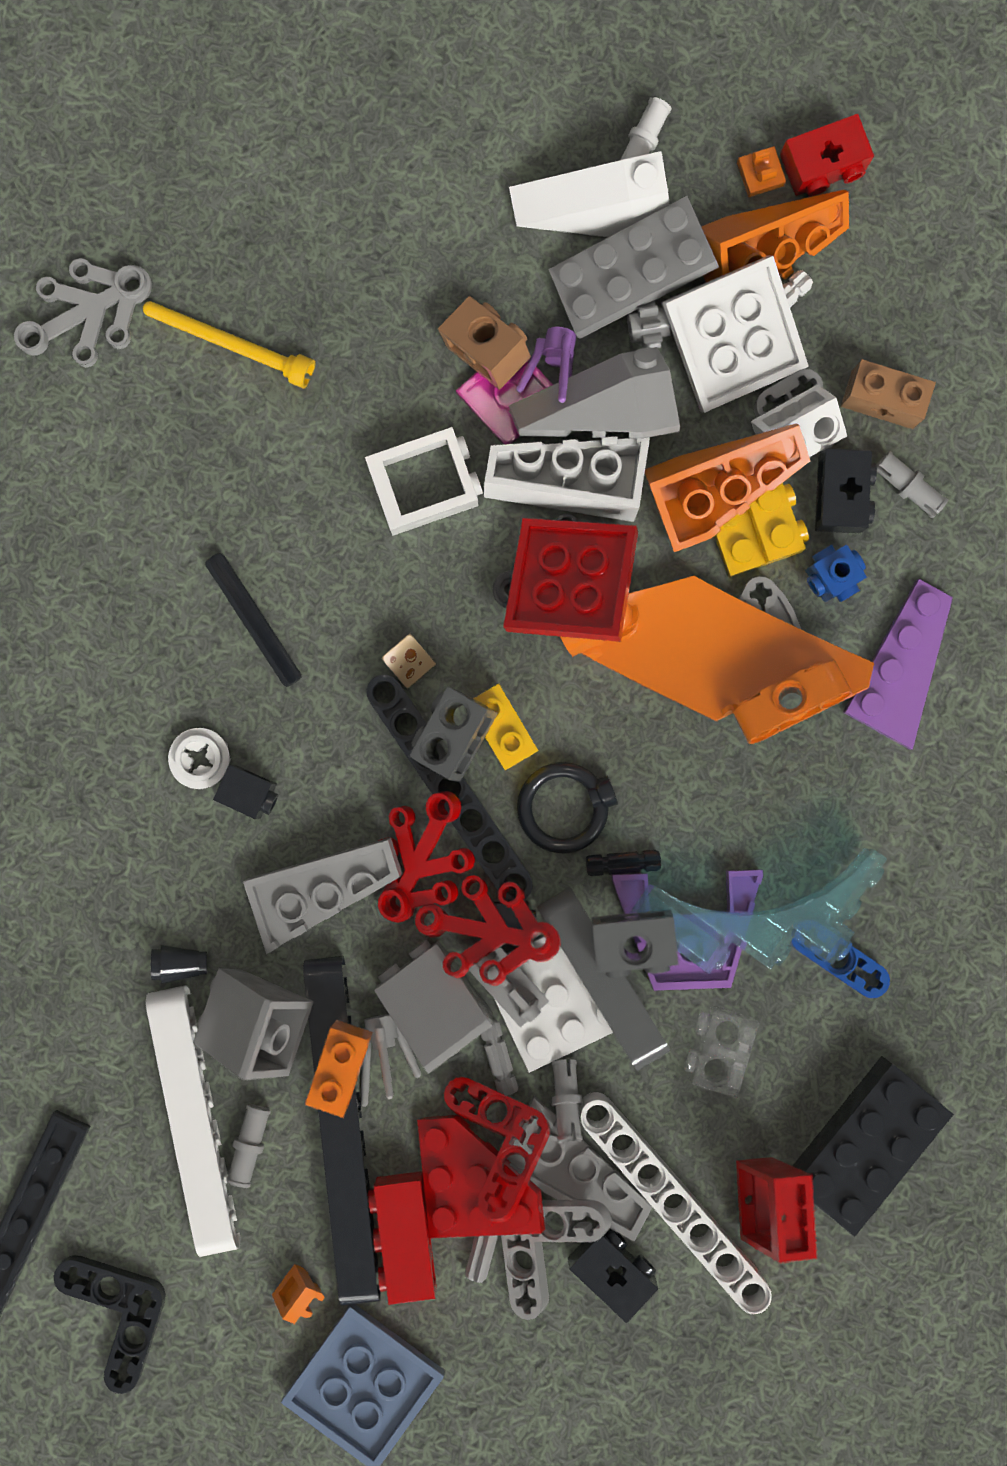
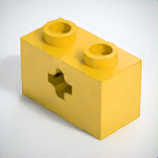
[473,684,539,770]

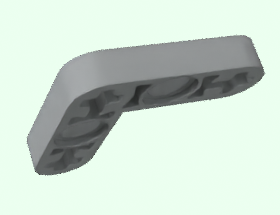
[501,1200,611,1320]

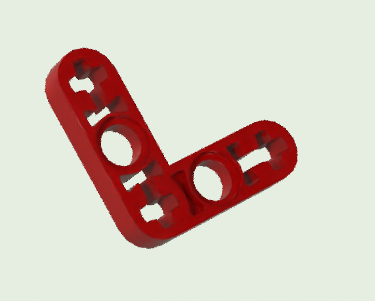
[444,1077,550,1223]

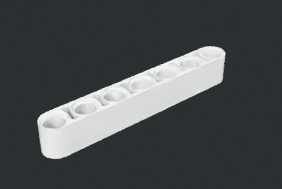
[146,985,240,1257]
[579,1092,772,1314]

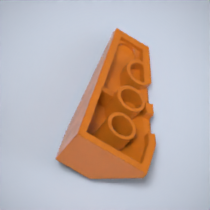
[701,189,849,283]
[645,423,810,553]

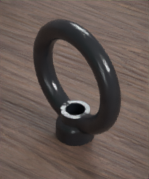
[517,762,618,854]

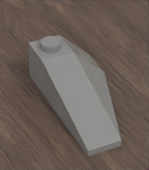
[509,347,680,438]

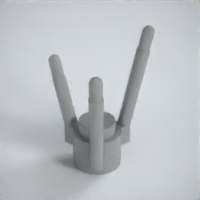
[361,1014,421,1107]

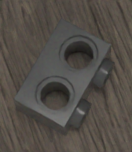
[409,686,498,781]

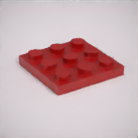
[503,518,638,642]

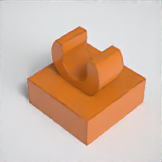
[737,146,786,198]
[272,1264,325,1324]

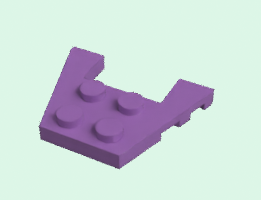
[612,869,763,991]

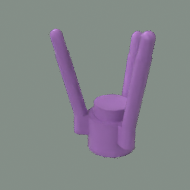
[516,326,577,403]

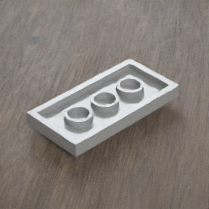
[549,196,719,339]

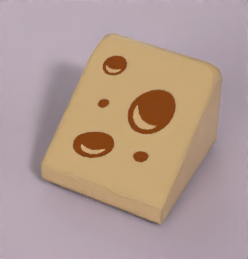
[381,634,436,689]

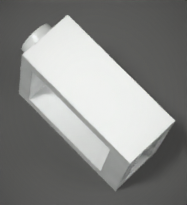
[365,427,483,535]

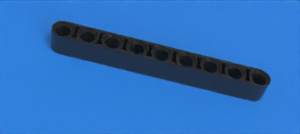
[303,956,381,1306]

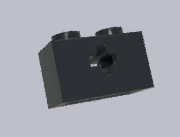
[815,449,877,534]
[568,1229,659,1324]

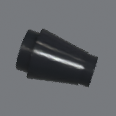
[151,945,207,984]

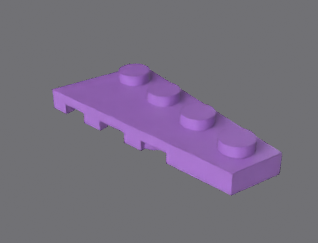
[843,579,953,750]

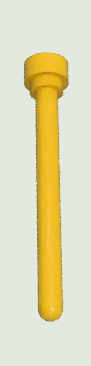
[143,301,315,389]

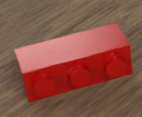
[368,1171,437,1305]

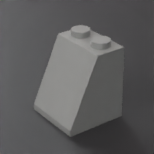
[374,940,493,1074]
[193,968,314,1080]

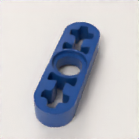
[788,918,890,998]

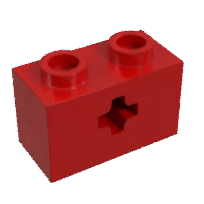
[780,113,874,197]

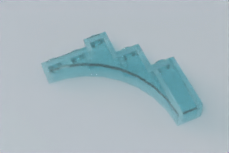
[629,848,887,974]

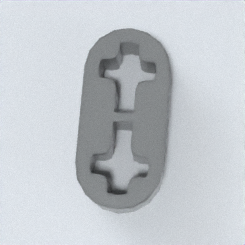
[754,369,823,418]

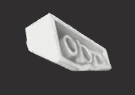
[509,151,669,237]

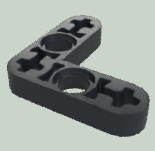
[53,1255,166,1394]

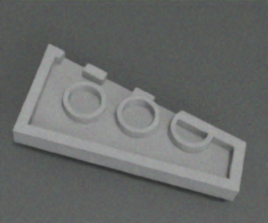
[507,1095,652,1241]

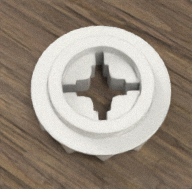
[168,728,231,789]

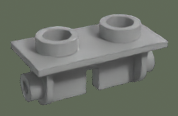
[469,947,549,1028]

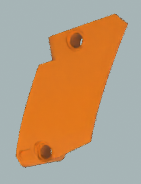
[560,576,874,744]

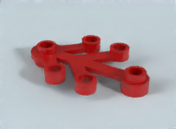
[378,791,475,923]
[415,875,561,986]

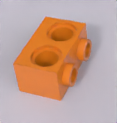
[305,1020,373,1117]

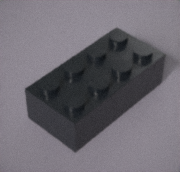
[792,1056,954,1237]

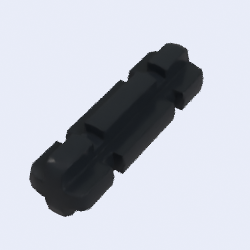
[585,850,661,876]

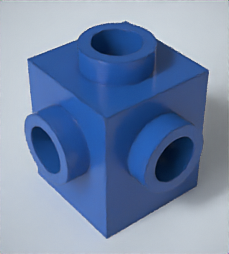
[805,544,867,603]

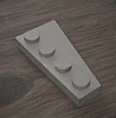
[243,837,402,954]

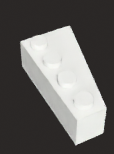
[484,436,650,522]

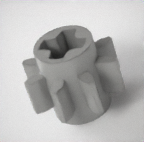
[627,301,670,348]

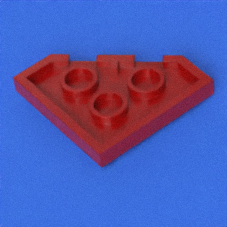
[417,1115,545,1238]

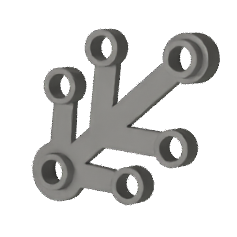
[14,258,152,367]

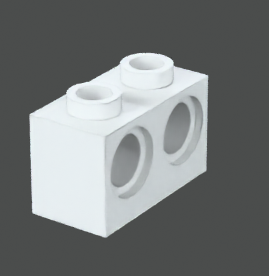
[751,384,847,457]

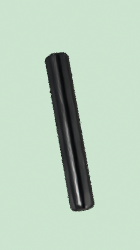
[205,553,302,687]

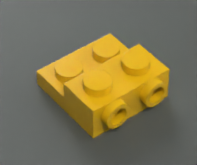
[715,483,809,577]

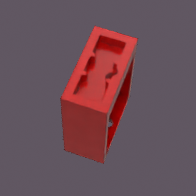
[736,1157,817,1263]

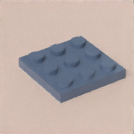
[281,1304,445,1466]

